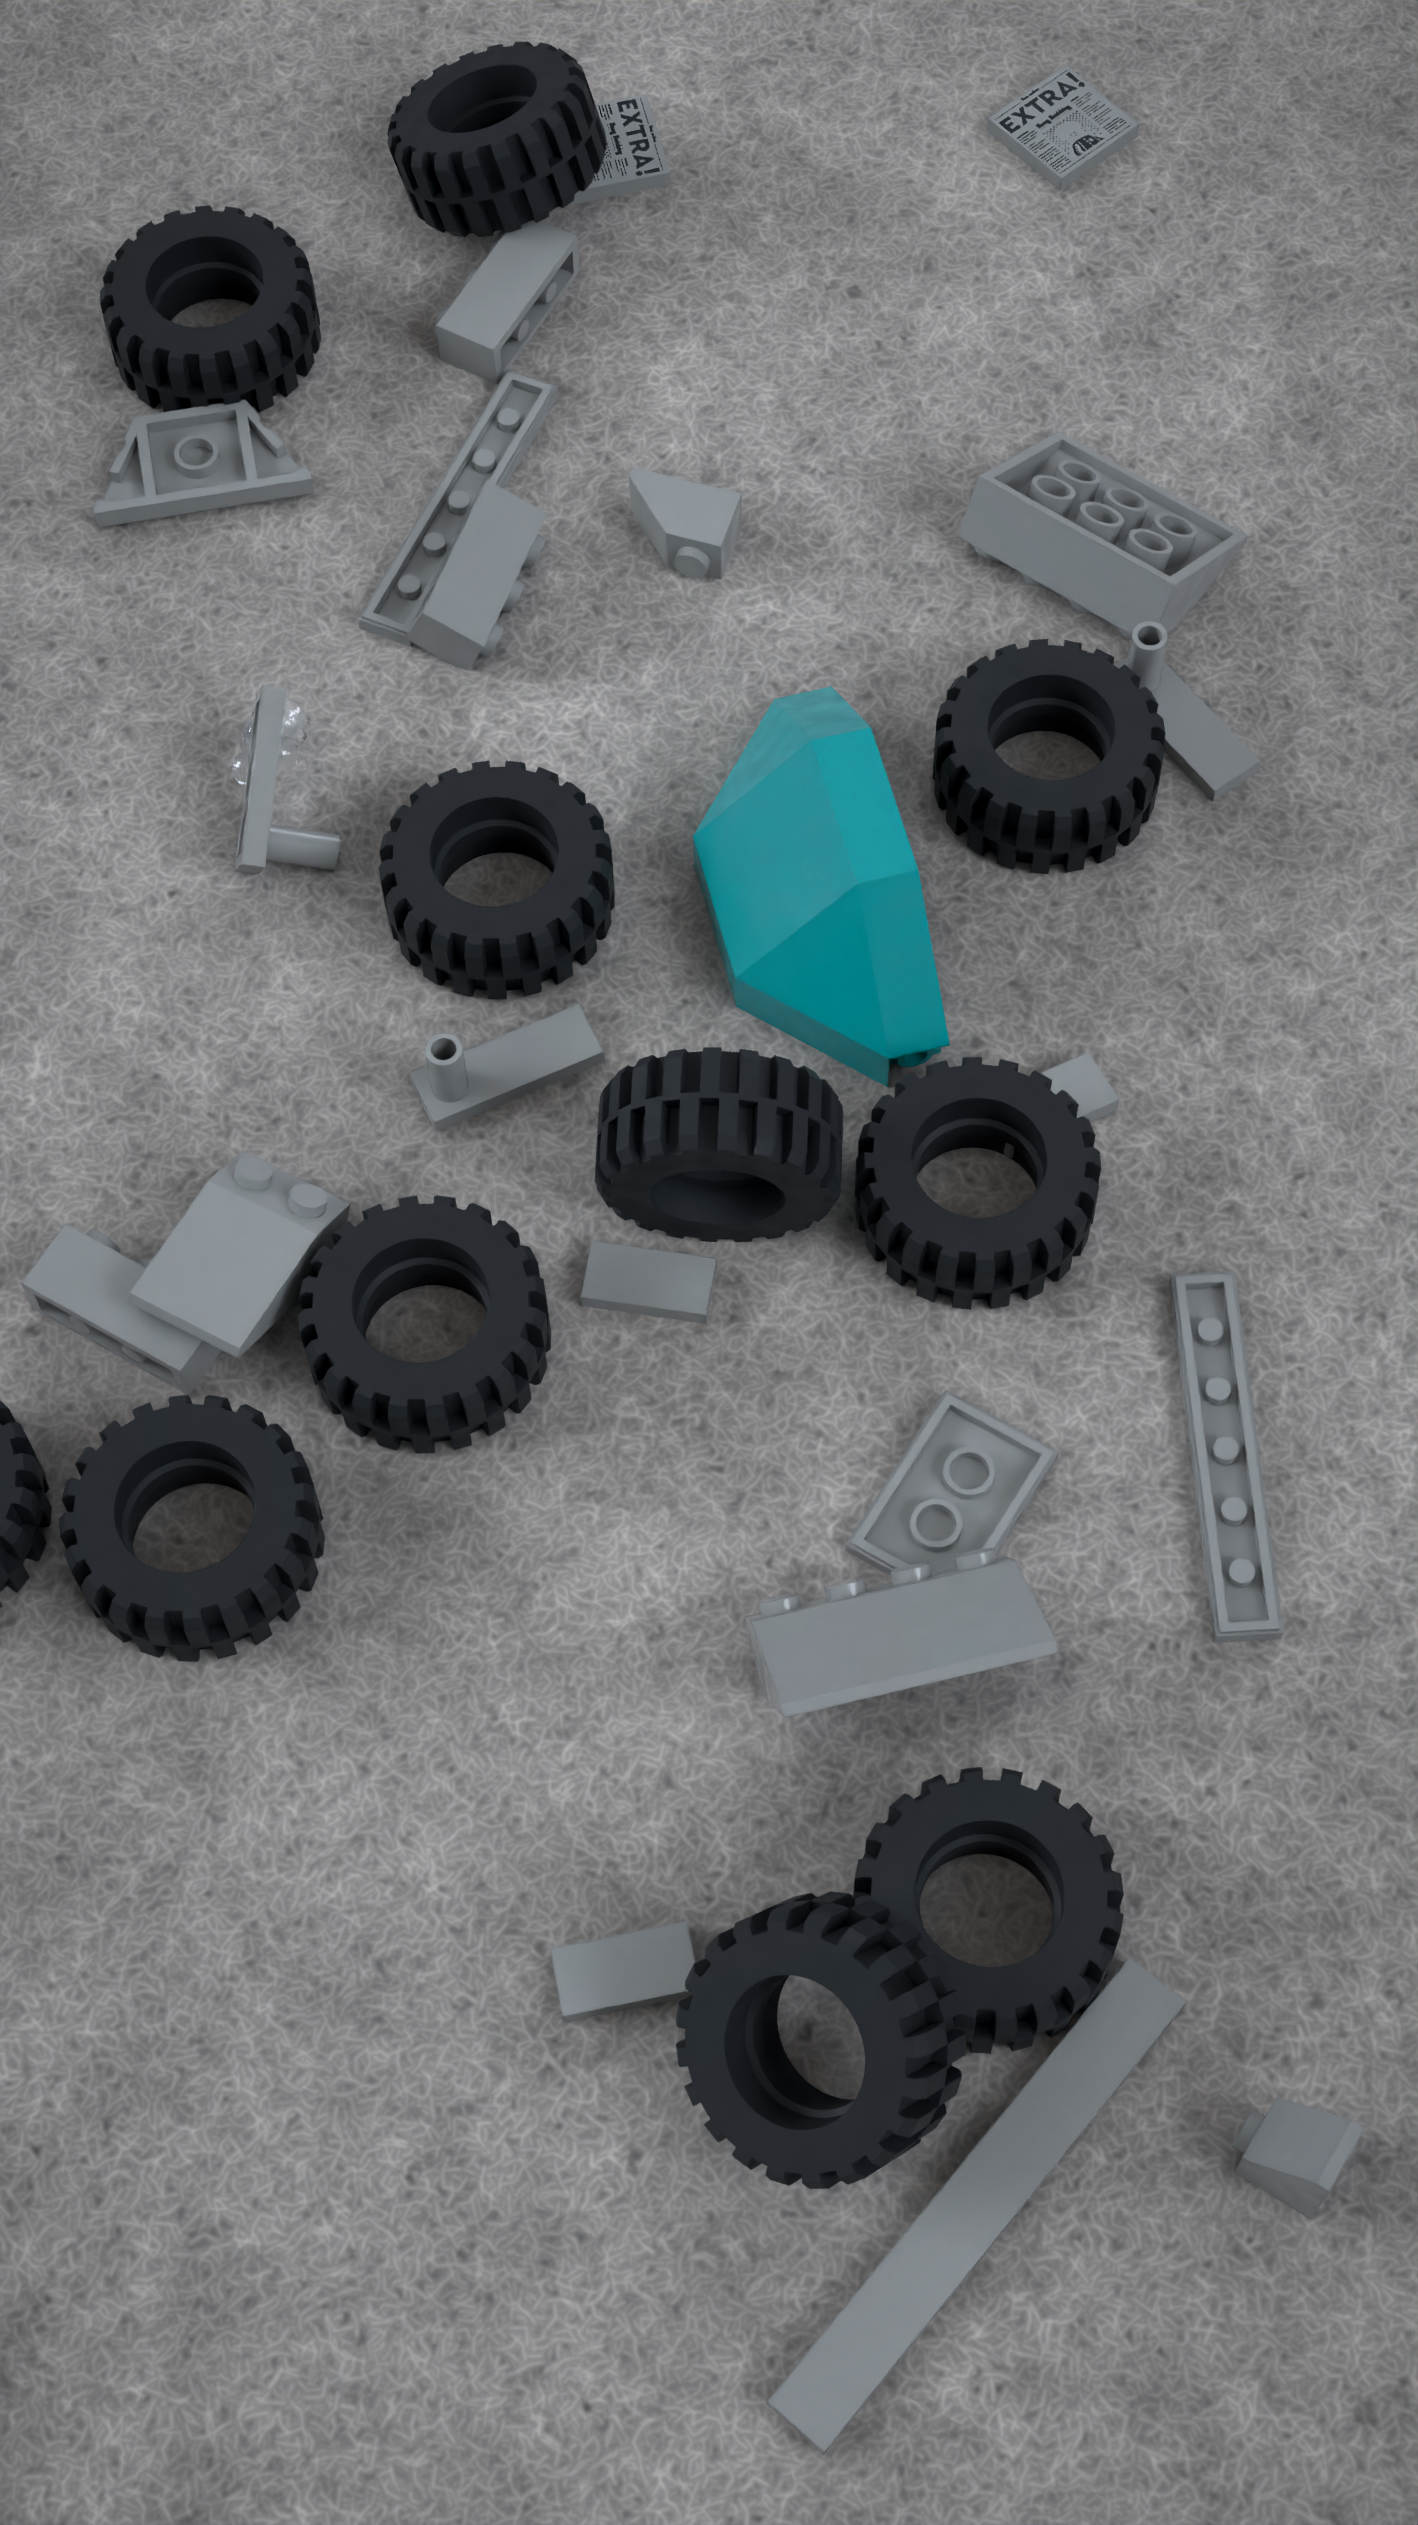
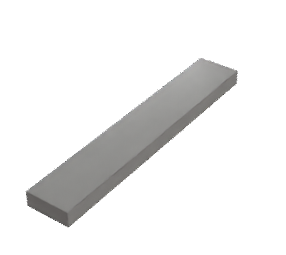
[358,369,559,647]
[1169,1271,1284,1643]

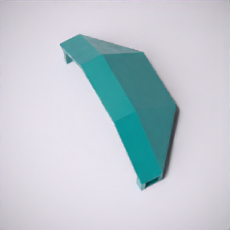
[693,686,950,1087]

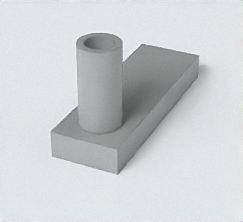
[1115,621,1261,802]
[234,685,340,874]
[410,1003,605,1132]

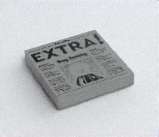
[987,65,1139,191]
[568,94,671,205]

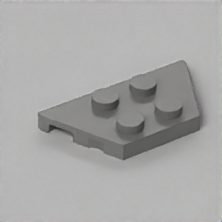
[93,399,314,528]

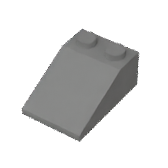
[128,1151,350,1358]

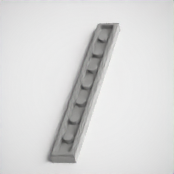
[767,1957,1186,2455]

